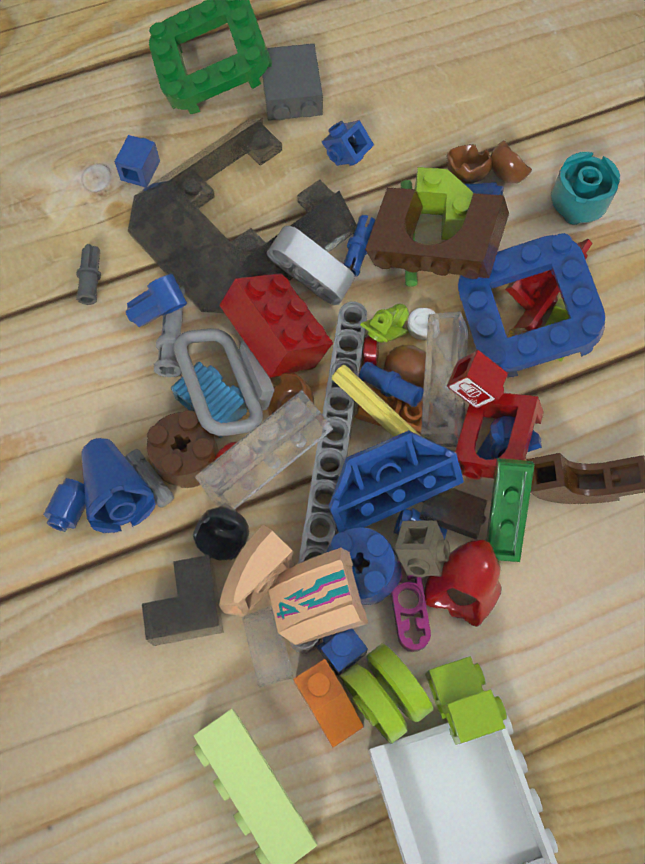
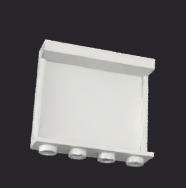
[368,715,558,864]

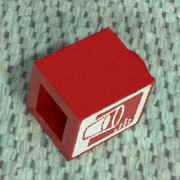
[446,350,508,409]

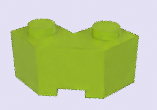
[414,167,473,240]
[425,656,507,745]

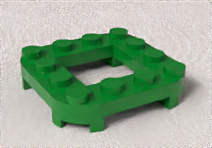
[149,0,272,114]

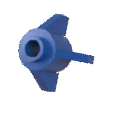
[476,416,542,460]

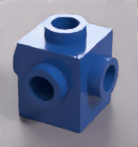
[321,120,374,166]

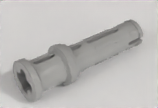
[154,285,185,377]

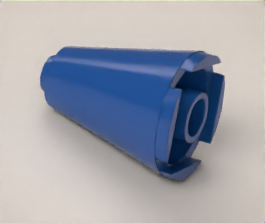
[81,438,156,533]

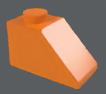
[293,659,364,748]

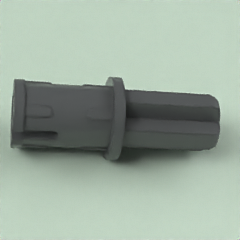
[76,244,101,305]

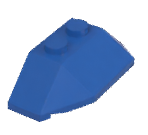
[329,430,464,533]

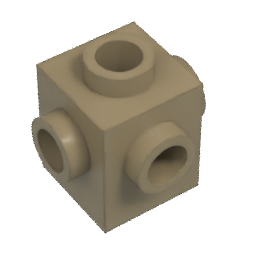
[395,521,450,577]

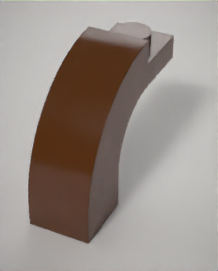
[526,453,645,504]

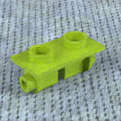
[360,304,409,343]

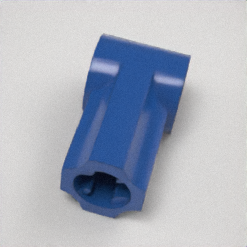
[125,274,187,327]

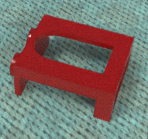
[455,393,544,480]

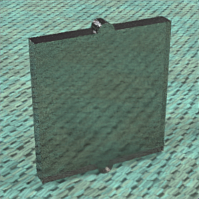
[419,488,488,540]

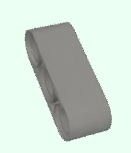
[267,226,355,305]

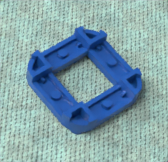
[458,233,605,377]

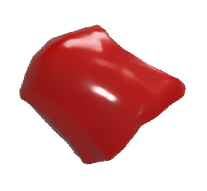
[424,540,502,627]

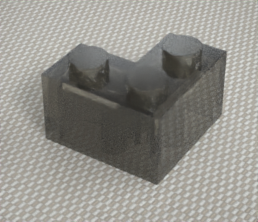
[142,555,224,646]

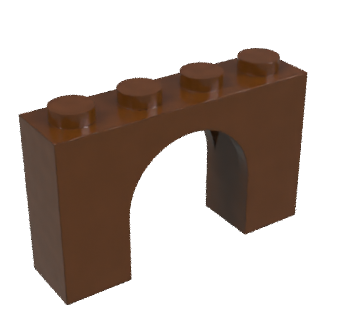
[365,187,509,279]

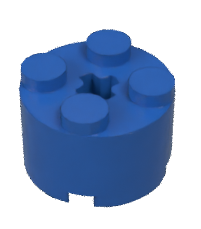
[326,527,402,605]

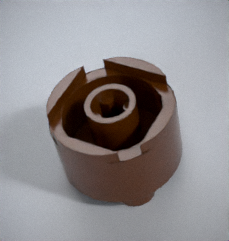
[147,410,219,488]

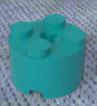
[551,152,620,225]

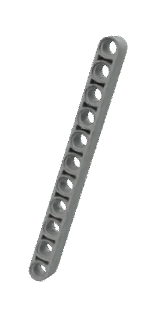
[289,301,367,654]

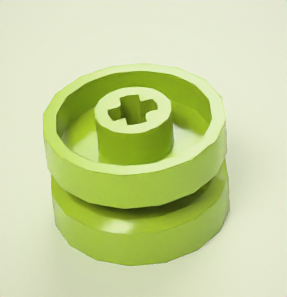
[341,643,434,744]

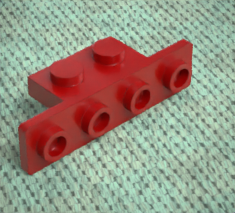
[505,239,593,335]

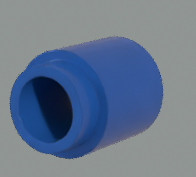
[43,478,86,532]

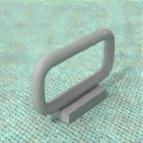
[174,329,274,436]

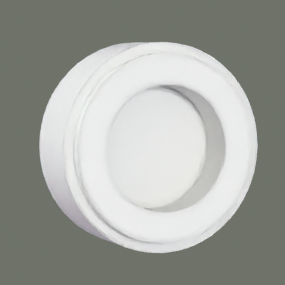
[407,308,439,340]

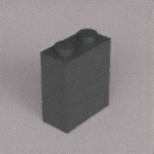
[262,43,323,121]

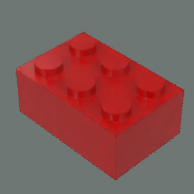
[219,273,333,378]

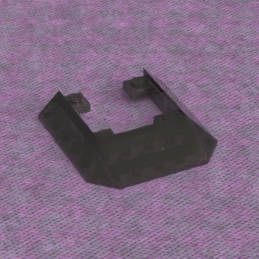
[128,118,357,313]

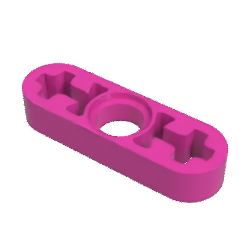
[391,574,431,652]

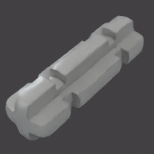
[125,449,174,508]

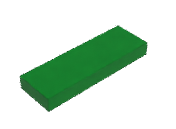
[486,458,535,562]

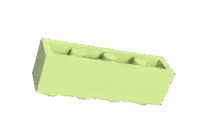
[193,709,317,864]

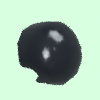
[193,506,249,561]

